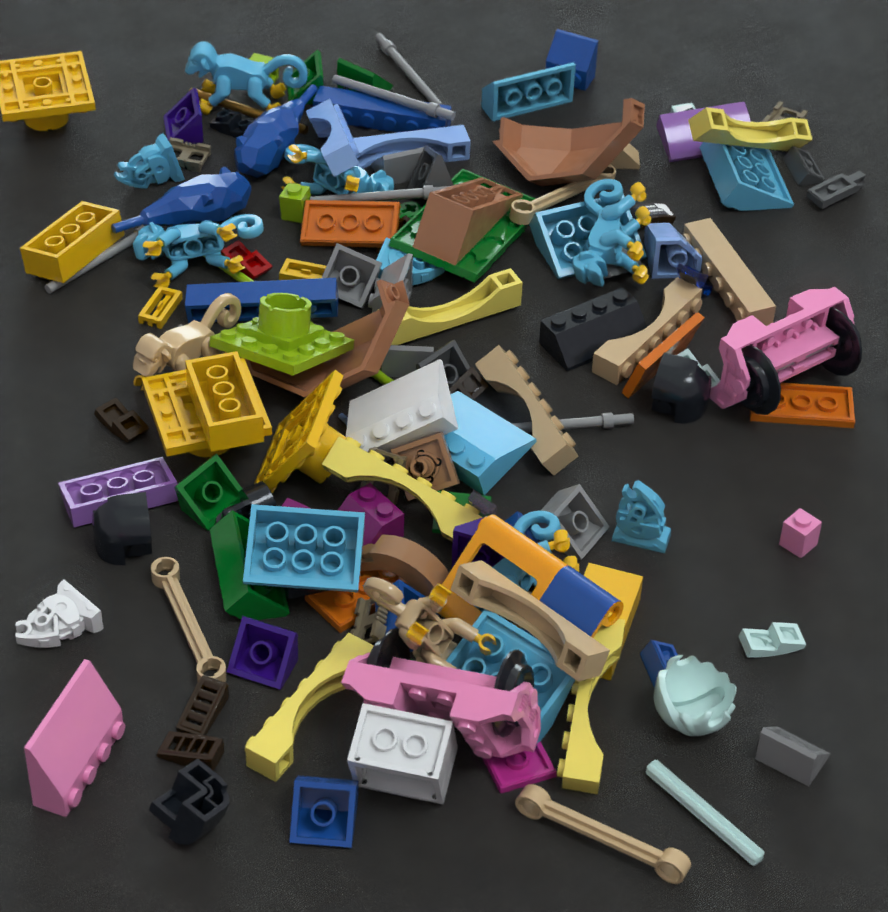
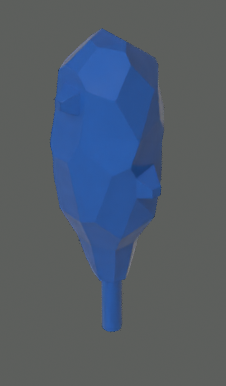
[234,84,318,178]
[111,167,252,233]

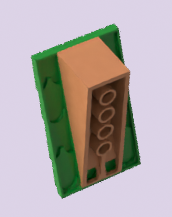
[389,169,535,283]

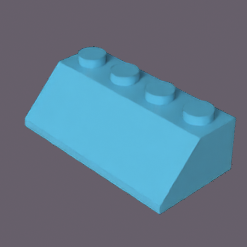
[481,62,576,121]

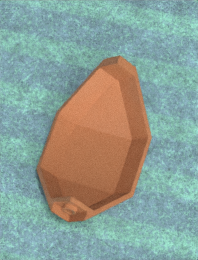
[492,98,645,186]
[240,280,410,397]

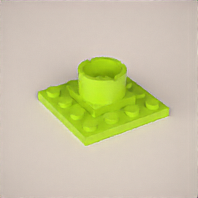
[209,293,354,376]

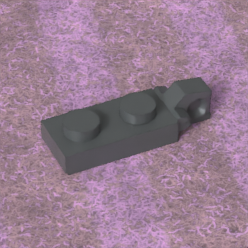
[806,170,866,209]

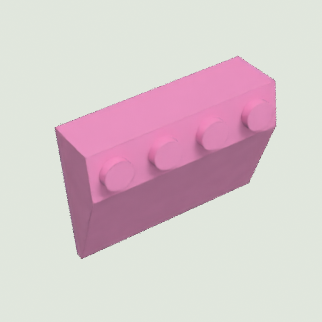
[24,659,125,817]

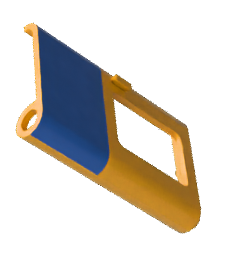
[438,514,624,639]

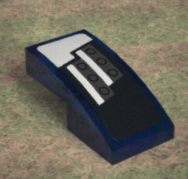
[677,263,713,296]

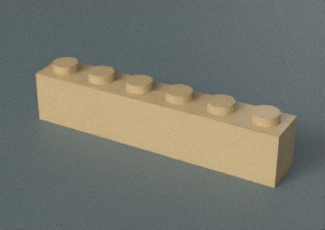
[682,218,776,326]

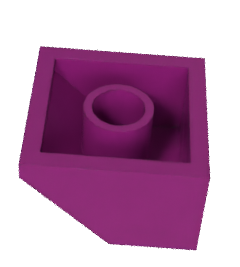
[337,483,404,546]

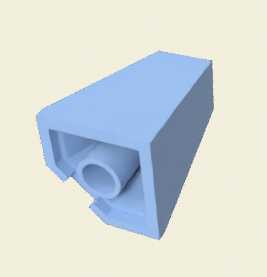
[644,223,702,279]

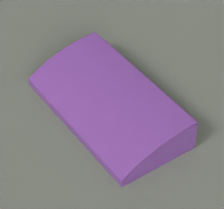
[656,102,751,162]
[58,457,178,527]

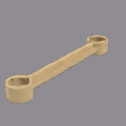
[509,164,616,225]
[151,557,226,682]
[515,784,691,884]

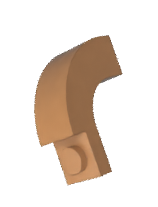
[360,535,449,597]

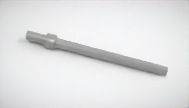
[375,33,444,105]
[332,74,456,121]
[310,185,450,201]
[45,225,163,294]
[513,412,634,433]

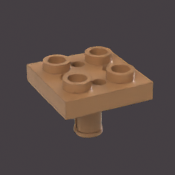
[391,432,460,501]

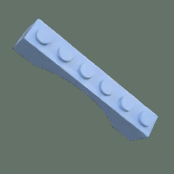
[306,99,360,177]
[353,125,470,169]

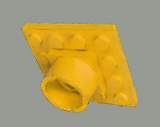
[0,51,96,131]
[141,358,272,457]
[254,370,347,493]

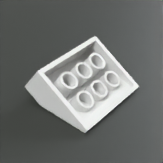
[346,359,458,462]

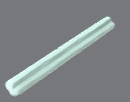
[646,760,764,866]

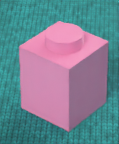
[779,508,822,558]

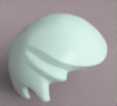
[654,655,737,736]

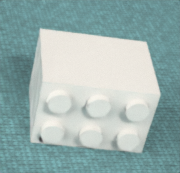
[347,703,458,804]

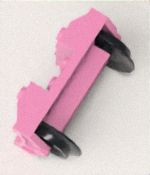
[709,287,862,415]
[341,627,541,759]

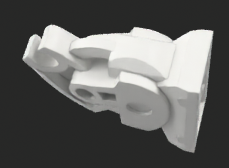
[15,580,104,648]

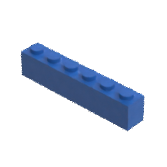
[313,86,451,133]
[185,278,338,323]

